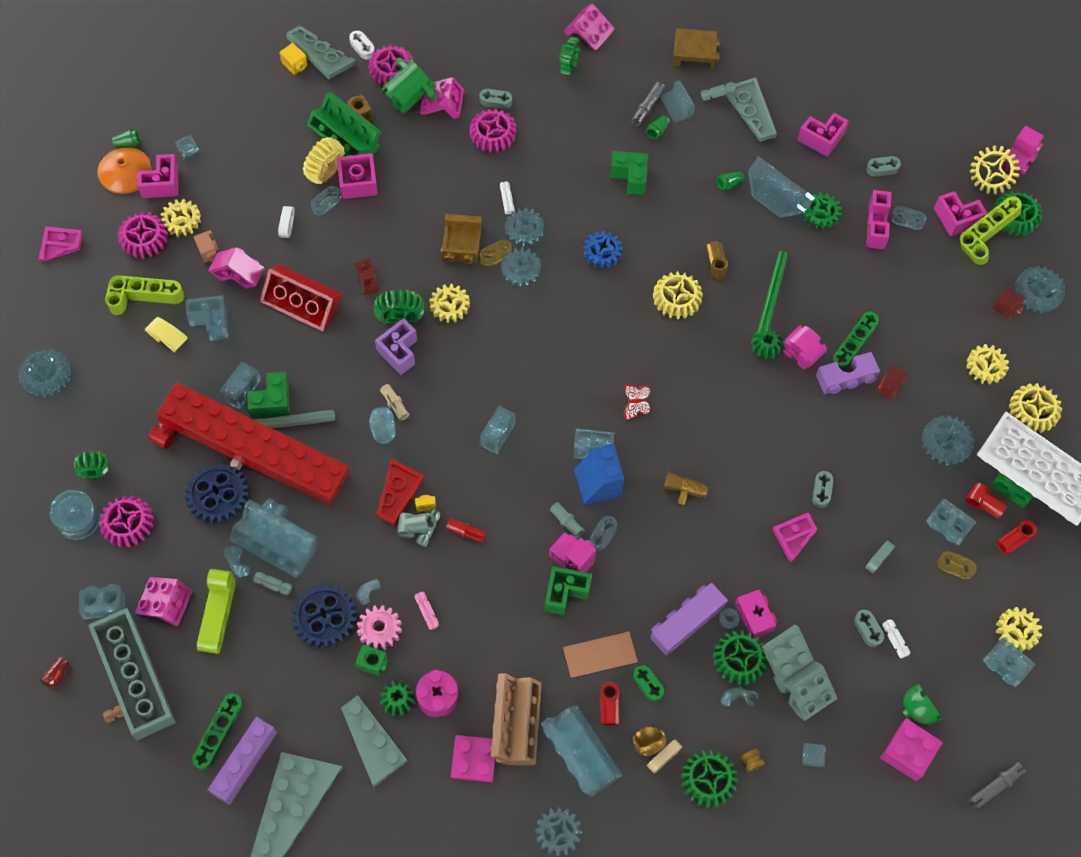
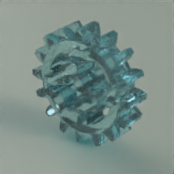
[505,207,544,245]
[502,247,541,286]
[535,807,582,856]

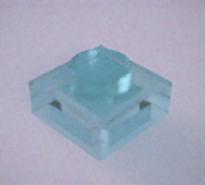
[175,135,200,159]
[802,743,825,768]

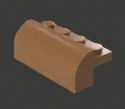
[491,673,542,766]

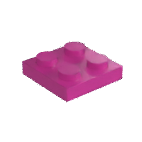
[451,735,495,783]

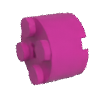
[783,325,827,370]
[416,670,459,717]

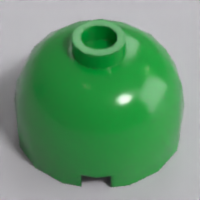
[902,683,942,726]

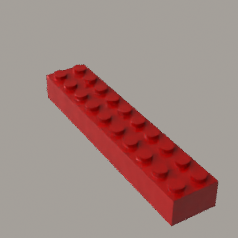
[156,382,349,507]

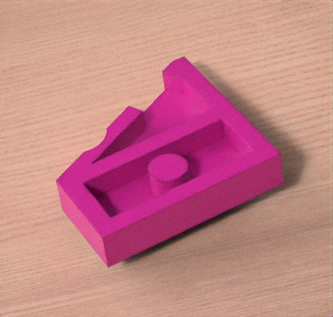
[39,227,83,262]
[772,513,817,562]

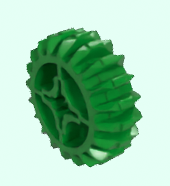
[993,190,1043,237]
[374,289,424,325]
[713,630,768,686]
[681,750,738,808]

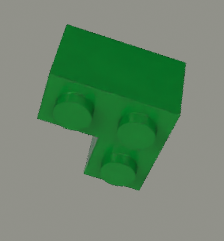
[610,151,648,195]
[248,372,290,419]
[544,566,592,615]

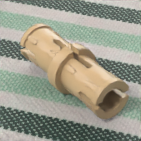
[380,384,410,421]

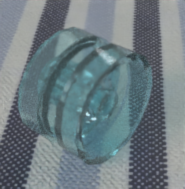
[49,489,100,540]

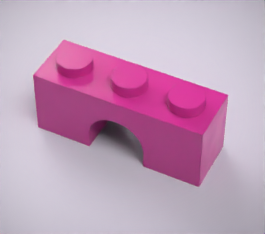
[866,190,892,250]

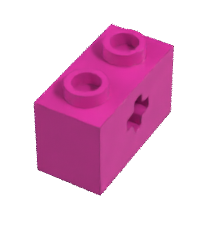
[735,590,777,639]

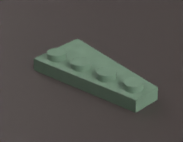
[286,26,356,79]
[726,77,777,142]
[341,695,408,787]

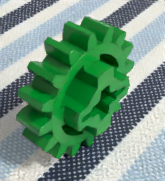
[559,36,581,75]
[802,192,842,230]

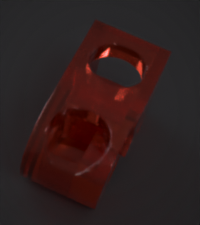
[354,258,379,295]

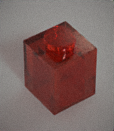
[992,287,1026,320]
[877,365,909,399]

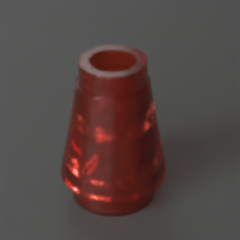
[40,657,70,689]

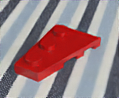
[377,458,425,526]

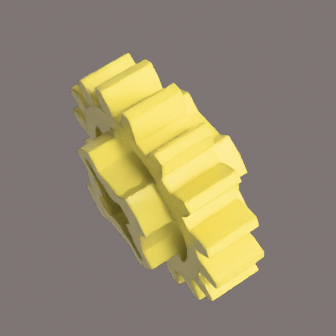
[160,199,201,237]
[430,284,470,323]
[966,344,1009,384]
[996,607,1042,652]

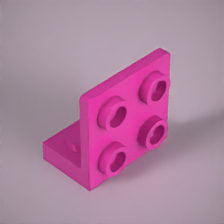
[564,3,614,51]
[420,77,464,119]
[135,577,193,626]

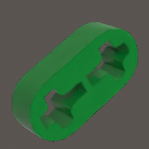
[633,665,664,702]

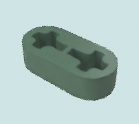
[480,89,512,109]
[866,156,901,176]
[812,471,833,508]
[865,540,896,574]
[854,610,884,647]

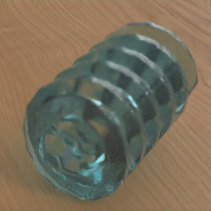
[369,407,396,444]

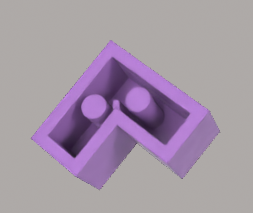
[375,318,417,375]

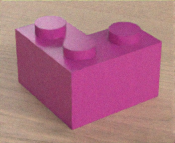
[798,113,849,157]
[1002,125,1044,180]
[138,154,179,198]
[934,191,988,237]
[208,247,265,289]
[549,532,596,572]

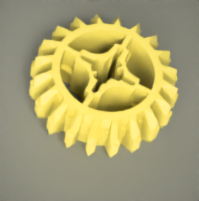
[303,137,345,184]
[970,146,1020,195]
[653,271,703,320]
[1009,383,1062,433]

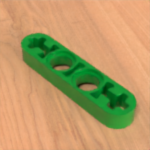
[832,311,879,370]
[192,693,243,771]

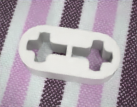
[349,31,375,60]
[278,206,294,238]

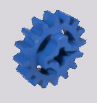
[583,231,623,269]

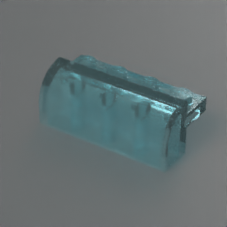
[230,500,317,578]
[541,706,623,797]

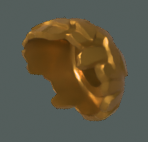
[633,727,666,757]

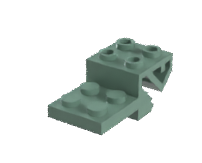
[762,625,838,721]

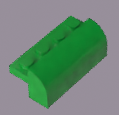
[307,92,381,156]

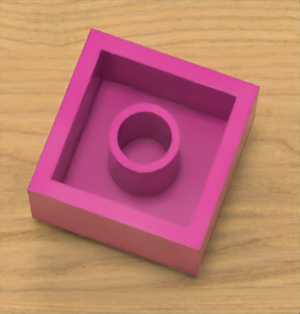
[337,153,378,199]
[880,718,943,782]

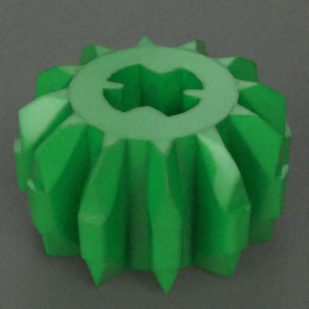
[751,327,783,360]
[74,450,109,480]
[380,681,415,716]

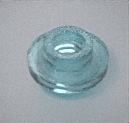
[719,608,740,628]

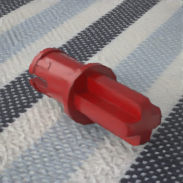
[446,518,486,542]

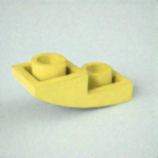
[145,317,188,353]

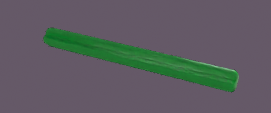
[757,251,788,336]

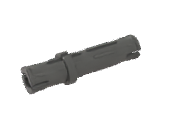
[631,82,665,126]
[969,762,1026,810]

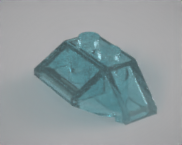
[748,156,815,218]

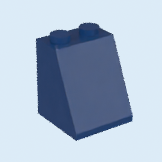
[574,443,624,505]

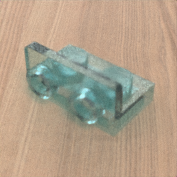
[573,429,614,459]

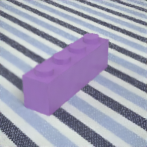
[650,583,728,656]
[208,717,277,806]

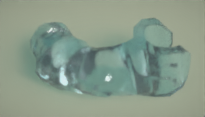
[223,546,250,577]
[721,688,759,707]

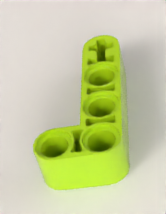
[960,197,1021,265]
[105,276,184,315]
[197,569,235,654]

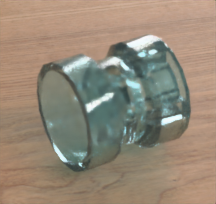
[261,498,288,524]

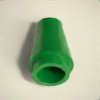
[646,116,670,140]
[112,129,140,148]
[717,171,745,191]

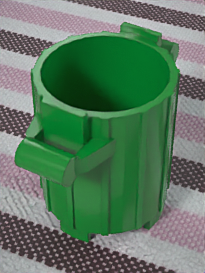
[381,58,437,114]

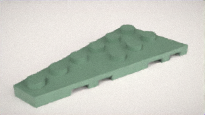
[251,752,343,857]

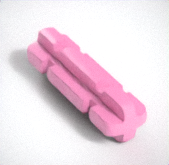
[415,591,439,630]

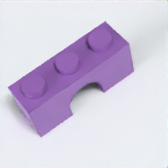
[816,352,880,395]

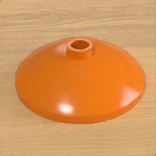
[98,147,152,194]

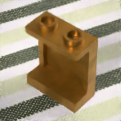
[673,28,720,69]
[441,214,482,264]

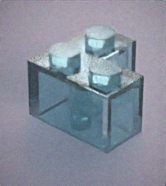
[186,295,229,341]

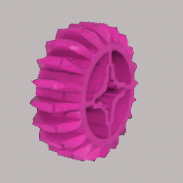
[368,45,415,86]
[470,109,517,153]
[118,212,168,259]
[99,495,154,548]

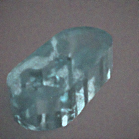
[311,186,341,215]
[891,206,927,230]
[590,516,617,551]

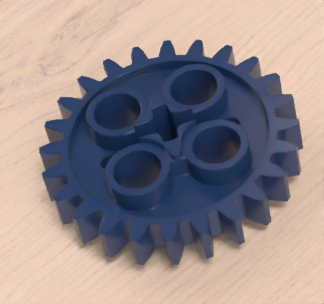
[184,462,250,525]
[291,583,358,649]

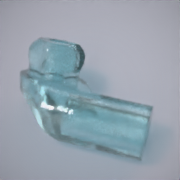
[356,578,381,605]

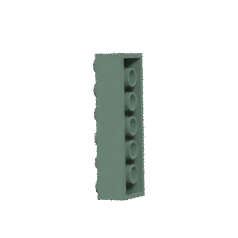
[88,608,176,741]

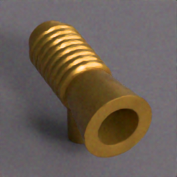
[663,471,709,506]

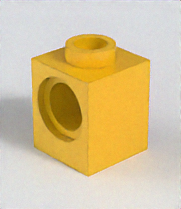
[279,43,308,75]

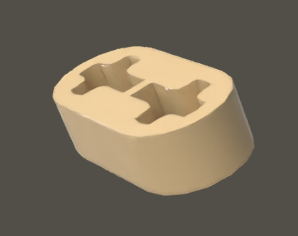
[647,739,683,774]

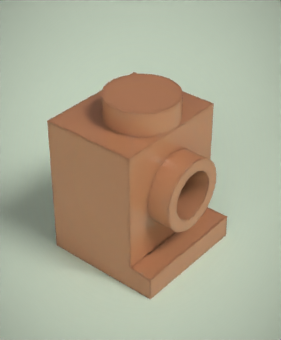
[193,230,219,263]

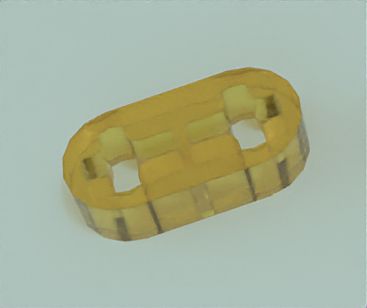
[480,240,512,266]
[938,551,977,579]

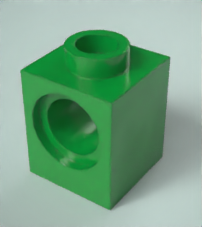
[355,645,389,677]

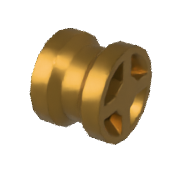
[740,749,766,773]

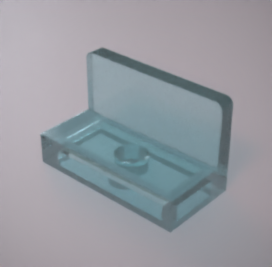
[660,80,695,123]

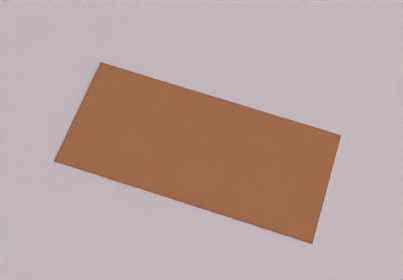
[563,632,638,678]

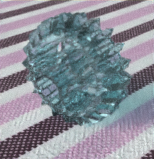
[1014,265,1066,314]
[18,347,71,397]
[922,415,975,465]

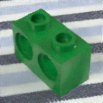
[990,473,1033,508]

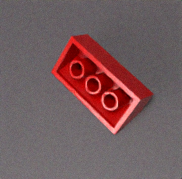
[259,264,343,332]

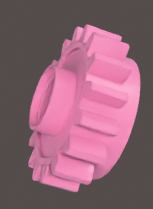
[357,605,402,650]

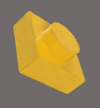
[415,495,436,513]

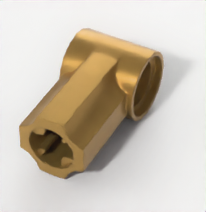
[706,241,728,280]

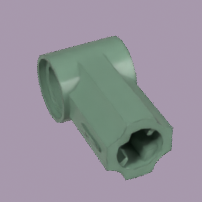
[397,513,436,538]

